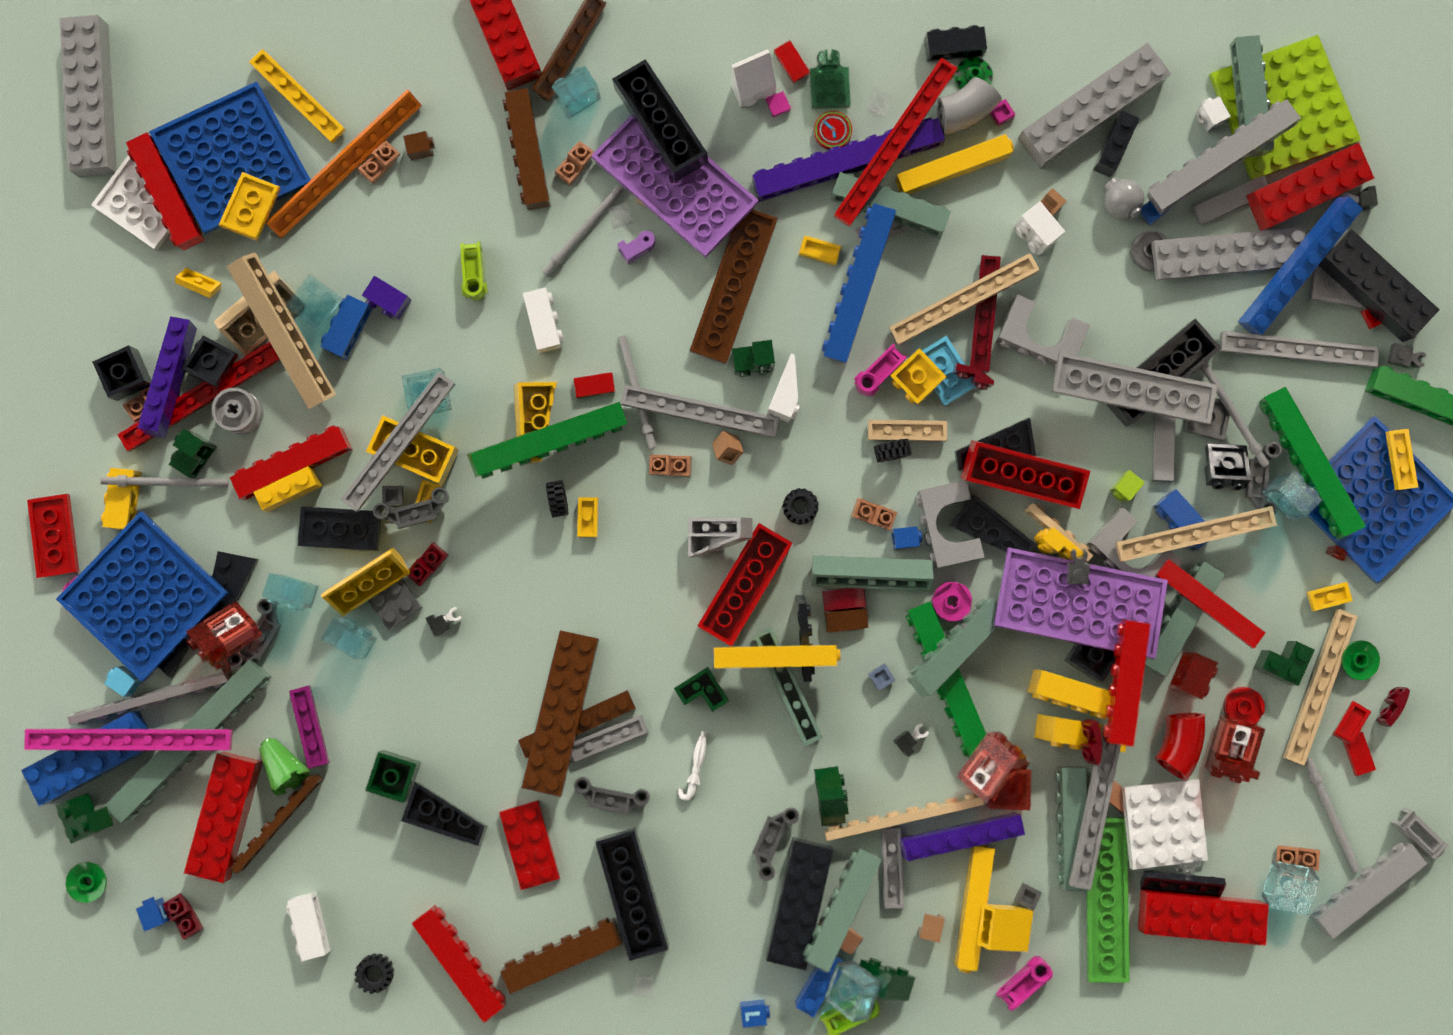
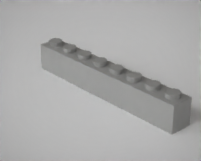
[1147,99,1301,215]

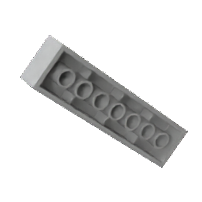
[59,15,117,177]
[1018,43,1171,169]

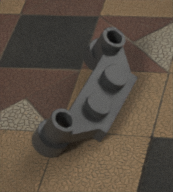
[1245,442,1282,515]
[373,487,449,529]
[226,598,282,667]
[574,777,650,815]
[752,807,799,881]

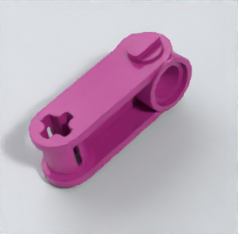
[854,344,907,397]
[996,956,1053,1011]

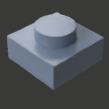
[868,663,896,691]

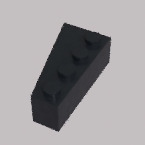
[401,782,488,846]

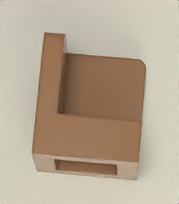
[1040,188,1066,216]
[712,431,744,465]
[917,914,945,943]

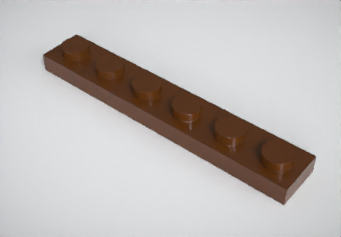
[532,0,607,101]
[518,690,636,758]
[231,774,323,874]

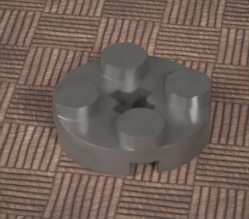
[1129,231,1167,271]

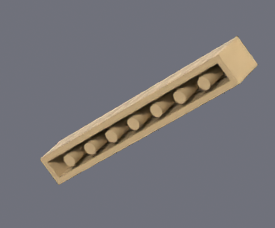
[227,252,336,409]

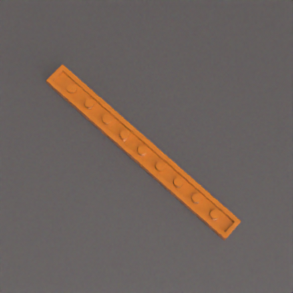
[266,90,422,238]

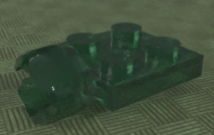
[809,49,851,109]

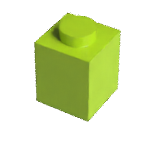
[1110,470,1145,502]

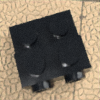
[182,336,238,388]
[1205,443,1251,491]

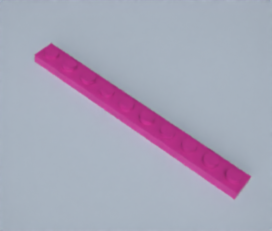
[24,729,233,750]

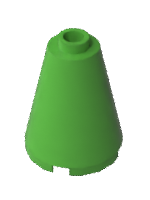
[259,738,310,796]

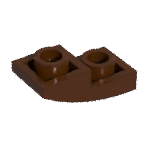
[824,608,869,632]

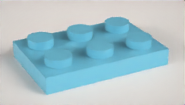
[922,336,976,406]

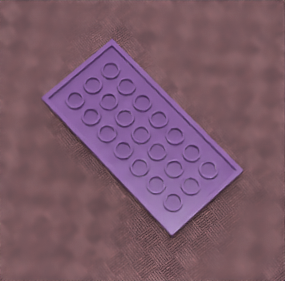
[591,116,759,259]
[993,548,1168,660]

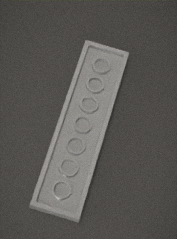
[1151,227,1306,281]
[1051,352,1217,425]

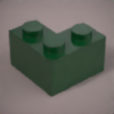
[732,340,775,377]
[168,428,217,478]
[1253,641,1315,686]
[674,667,729,712]
[814,766,849,826]
[56,793,114,844]
[854,958,916,1001]

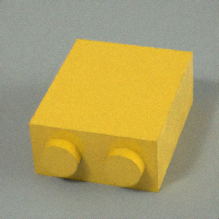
[977,904,1033,952]

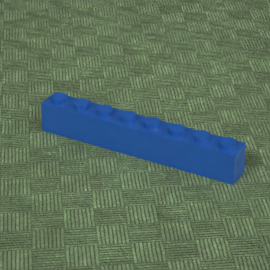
[1238,196,1363,335]
[821,203,896,364]

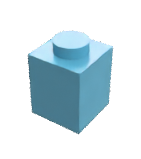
[104,666,141,697]

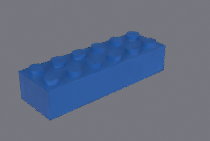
[21,711,149,806]

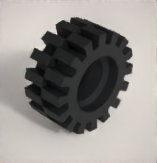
[874,439,912,462]
[546,480,569,518]
[783,488,819,525]
[354,953,394,994]

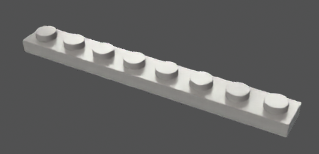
[1219,331,1379,368]
[340,371,456,512]
[621,385,779,438]
[67,670,232,726]
[1069,725,1121,890]

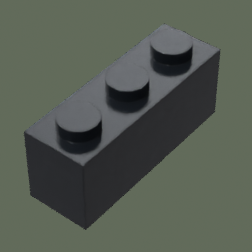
[924,25,987,62]
[1093,111,1140,177]

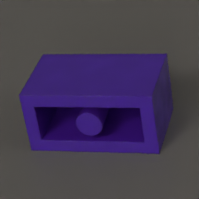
[362,276,411,319]

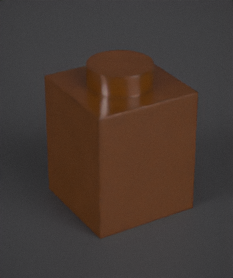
[403,131,435,161]

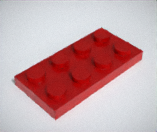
[27,494,80,578]
[499,800,561,890]

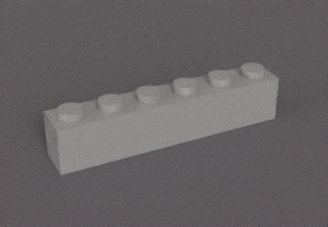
[1310,842,1427,939]

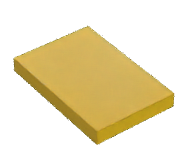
[219,172,281,241]

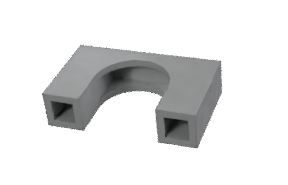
[996,294,1090,369]
[915,480,984,568]
[1087,508,1183,578]

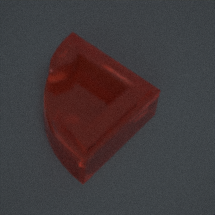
[1325,545,1348,561]

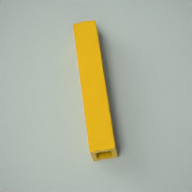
[895,134,1014,195]
[714,645,841,668]
[954,845,995,973]

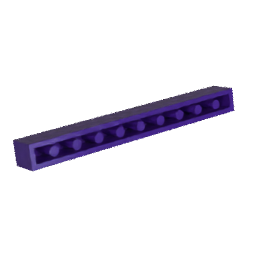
[752,118,945,202]

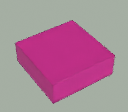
[766,91,791,118]
[990,99,1016,127]

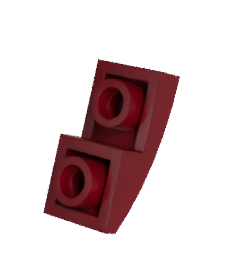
[953,363,994,390]
[407,542,449,587]
[822,588,867,612]
[1377,687,1410,727]
[1081,719,1102,765]
[163,893,204,940]

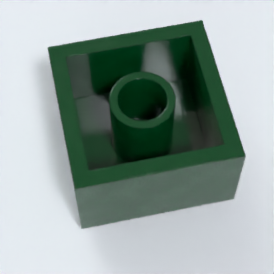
[365,750,421,803]

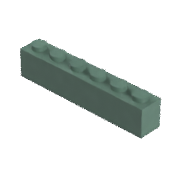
[1230,35,1274,157]
[831,172,951,239]
[811,555,934,591]
[1145,561,1225,676]
[907,598,997,697]
[753,627,823,746]
[1055,766,1089,891]
[803,848,882,973]

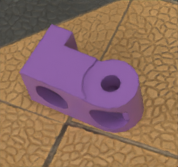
[617,231,655,265]

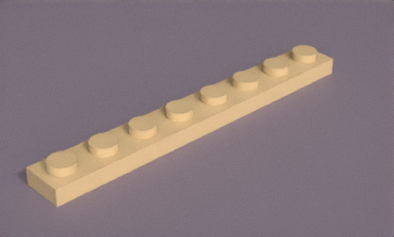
[889,253,1040,346]
[1115,506,1277,562]
[1283,609,1358,766]
[824,792,984,841]

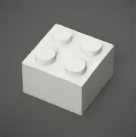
[1014,201,1065,256]

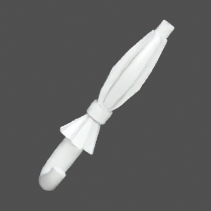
[678,731,706,801]

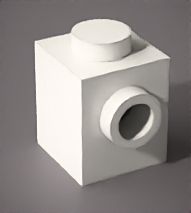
[1196,96,1231,132]

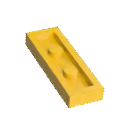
[1385,429,1418,491]

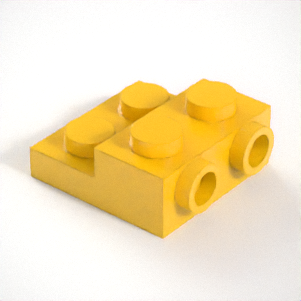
[890,348,947,405]
[1033,527,1083,561]

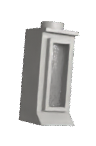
[1390,808,1448,859]

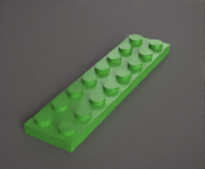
[1086,817,1130,983]

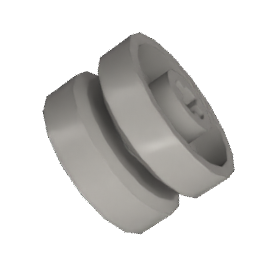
[212,388,264,434]

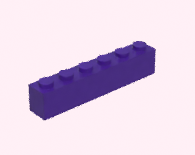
[138,316,197,438]
[900,812,1025,862]

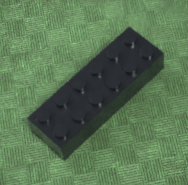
[612,59,709,182]
[1319,229,1440,343]
[1106,318,1221,427]
[595,827,669,961]
[766,837,833,971]

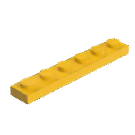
[249,49,346,144]

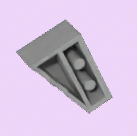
[688,517,753,558]

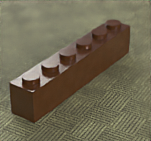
[502,88,551,210]
[500,917,623,994]

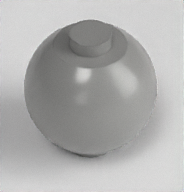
[1104,178,1144,219]

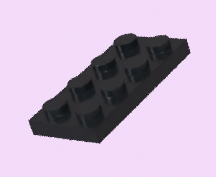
[297,506,381,551]

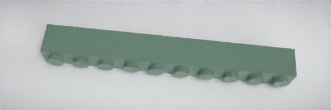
[104,660,271,823]

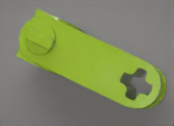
[460,241,488,301]
[819,990,881,1035]

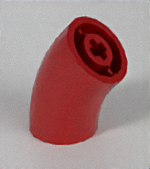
[1155,713,1206,781]

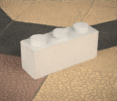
[523,287,564,353]
[286,891,331,961]

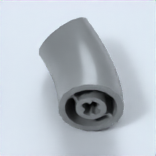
[936,77,1002,135]

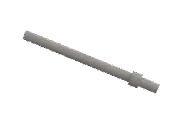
[542,185,624,277]
[618,335,656,450]
[1200,362,1270,468]
[100,475,228,487]
[1305,757,1360,872]

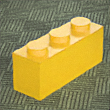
[254,466,323,512]
[101,468,142,530]

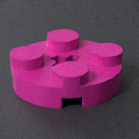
[932,582,972,621]

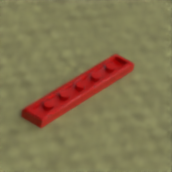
[1155,559,1266,649]

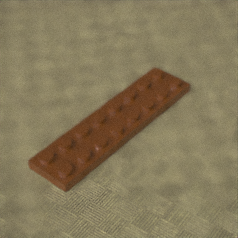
[689,209,778,364]
[521,630,599,797]

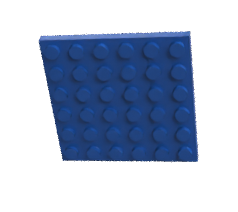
[149,81,311,235]
[1290,416,1453,583]
[56,511,229,682]

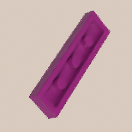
[289,685,330,769]

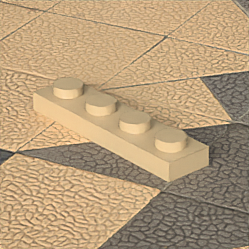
[868,420,947,441]
[1024,503,1093,562]

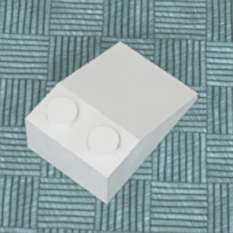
[731,49,776,107]
[767,354,800,423]

